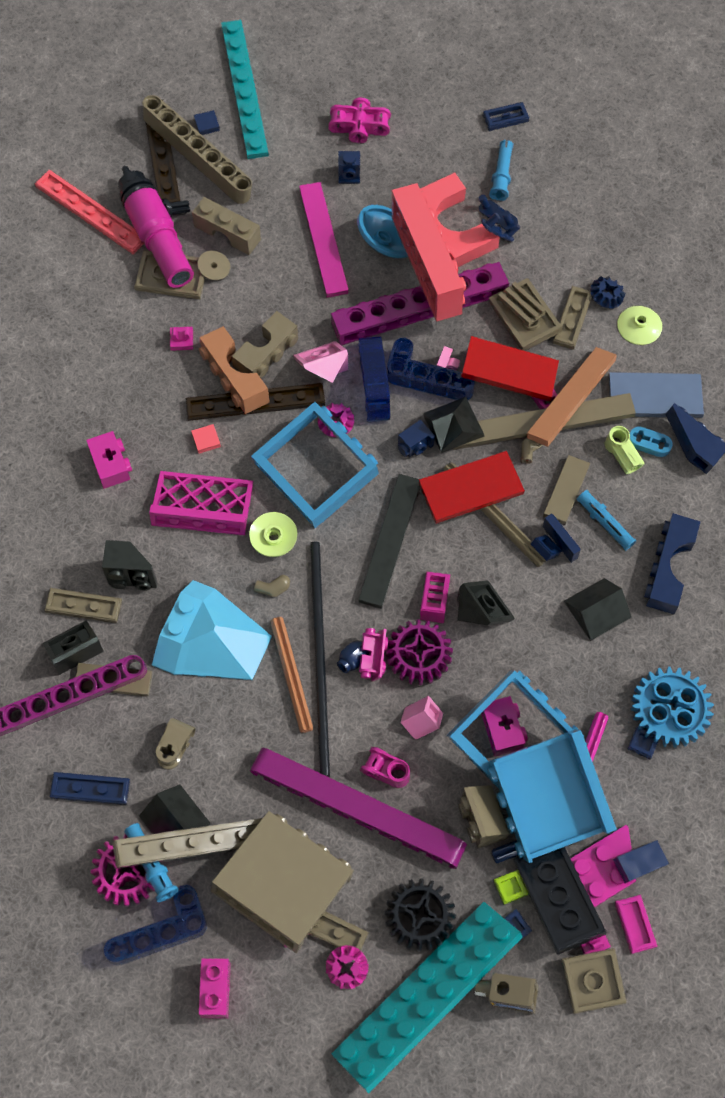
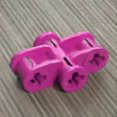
[328,97,391,143]

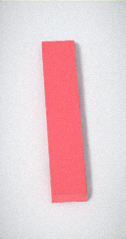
[35,170,145,254]

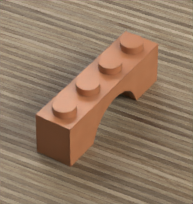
[199,326,269,414]

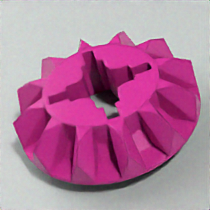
[317,403,354,437]
[326,945,368,990]

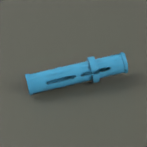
[576,490,637,551]

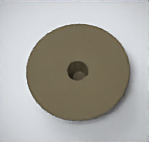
[197,251,230,280]

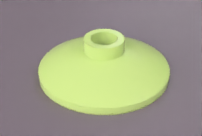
[617,306,662,345]
[249,512,297,557]

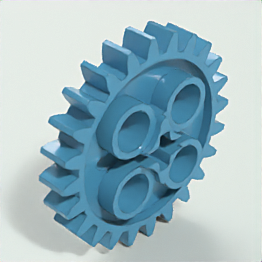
[631,667,714,748]

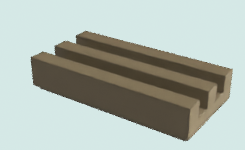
[498,282,546,327]

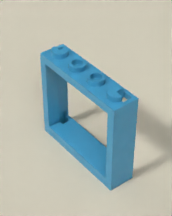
[251,402,379,528]
[446,670,587,789]

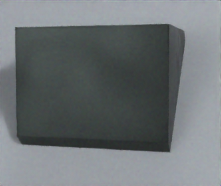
[564,578,631,641]
[42,620,104,675]
[139,784,211,834]

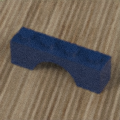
[644,513,701,614]

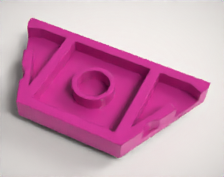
[571,824,636,907]

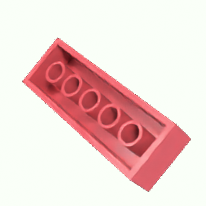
[392,183,466,322]

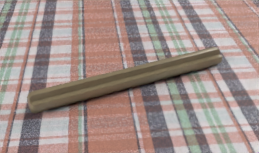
[443,462,546,567]

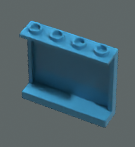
[488,729,617,863]

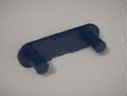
[478,195,518,230]
[481,213,520,242]

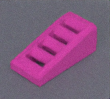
[420,572,450,623]

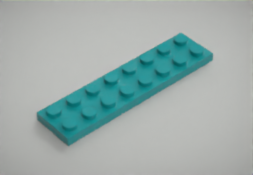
[331,902,523,1094]

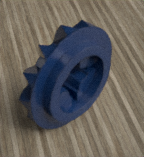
[590,276,625,308]

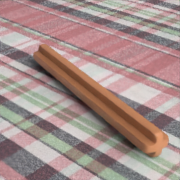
[270,617,313,733]

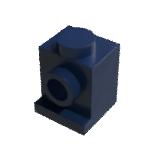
[338,151,360,184]
[397,420,435,458]

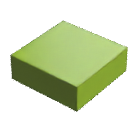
[493,870,528,905]

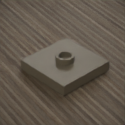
[561,948,627,1014]

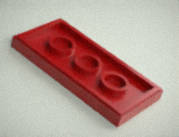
[461,336,559,402]
[419,451,525,524]

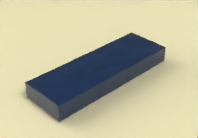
[50,772,130,805]

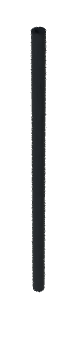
[310,541,330,777]

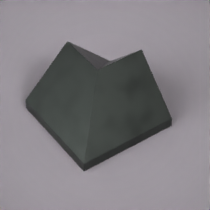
[423,397,484,453]
[457,580,515,626]

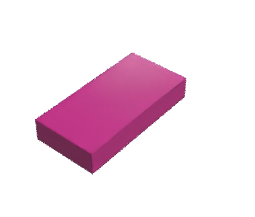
[615,895,658,954]

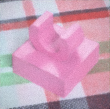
[433,346,460,378]

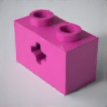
[86,431,132,489]
[481,696,528,757]
[199,958,231,1018]

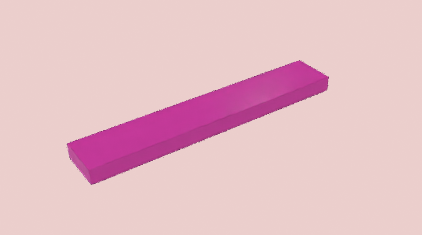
[299,182,348,298]

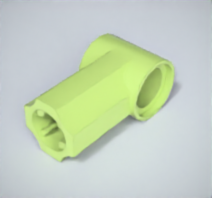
[605,426,644,474]

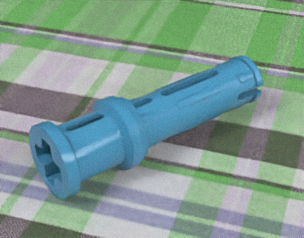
[489,140,513,201]
[124,823,179,902]

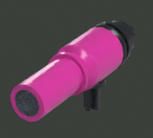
[118,166,194,288]

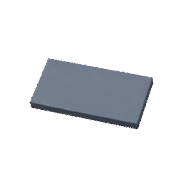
[608,372,704,418]

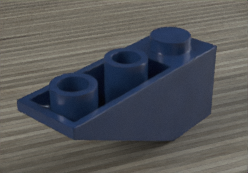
[665,403,725,474]

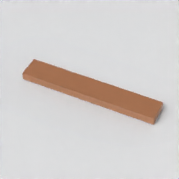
[527,347,616,447]

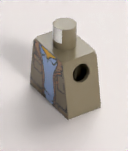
[475,973,539,1015]

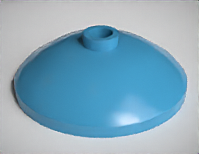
[357,205,408,258]

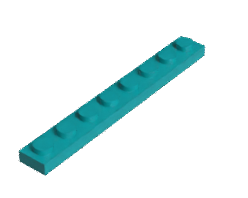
[221,20,269,159]

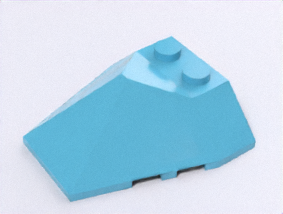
[152,580,272,680]

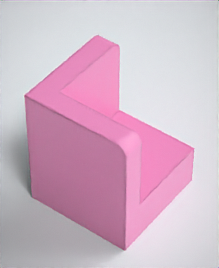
[400,696,443,739]

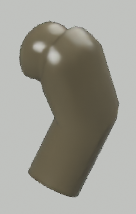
[521,438,542,463]
[254,575,290,597]

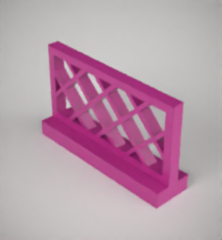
[149,471,253,536]

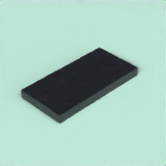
[513,847,606,955]

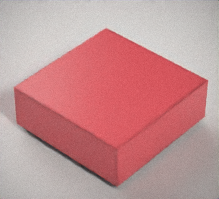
[191,424,221,454]

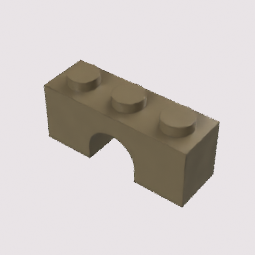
[192,197,261,255]
[232,311,298,378]

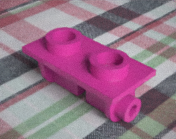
[359,628,388,681]

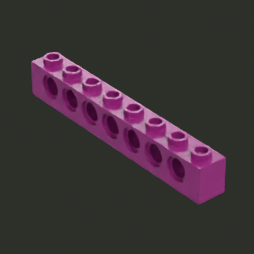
[331,262,509,346]

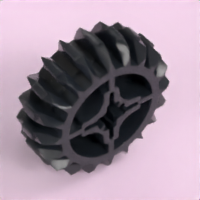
[384,878,456,952]

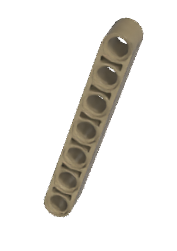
[143,95,252,204]

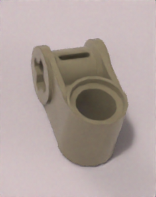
[156,718,196,770]

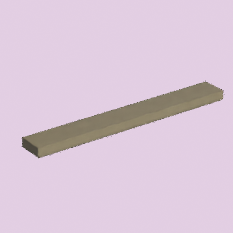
[453,393,636,450]

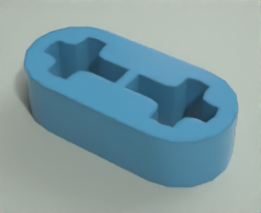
[630,427,673,457]

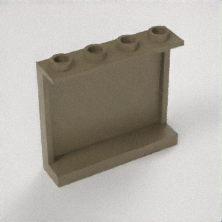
[211,811,354,954]

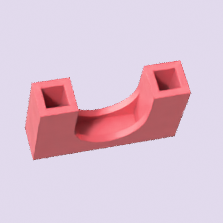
[420,173,500,267]

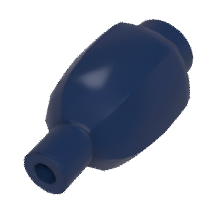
[337,640,369,673]

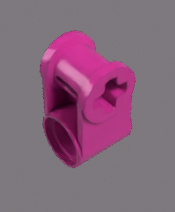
[360,747,410,788]

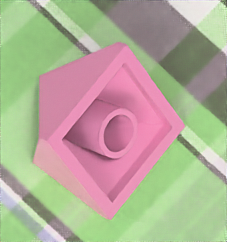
[293,341,348,383]

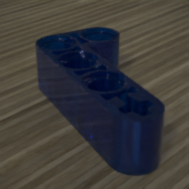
[358,336,390,422]
[387,338,475,400]
[104,885,207,965]

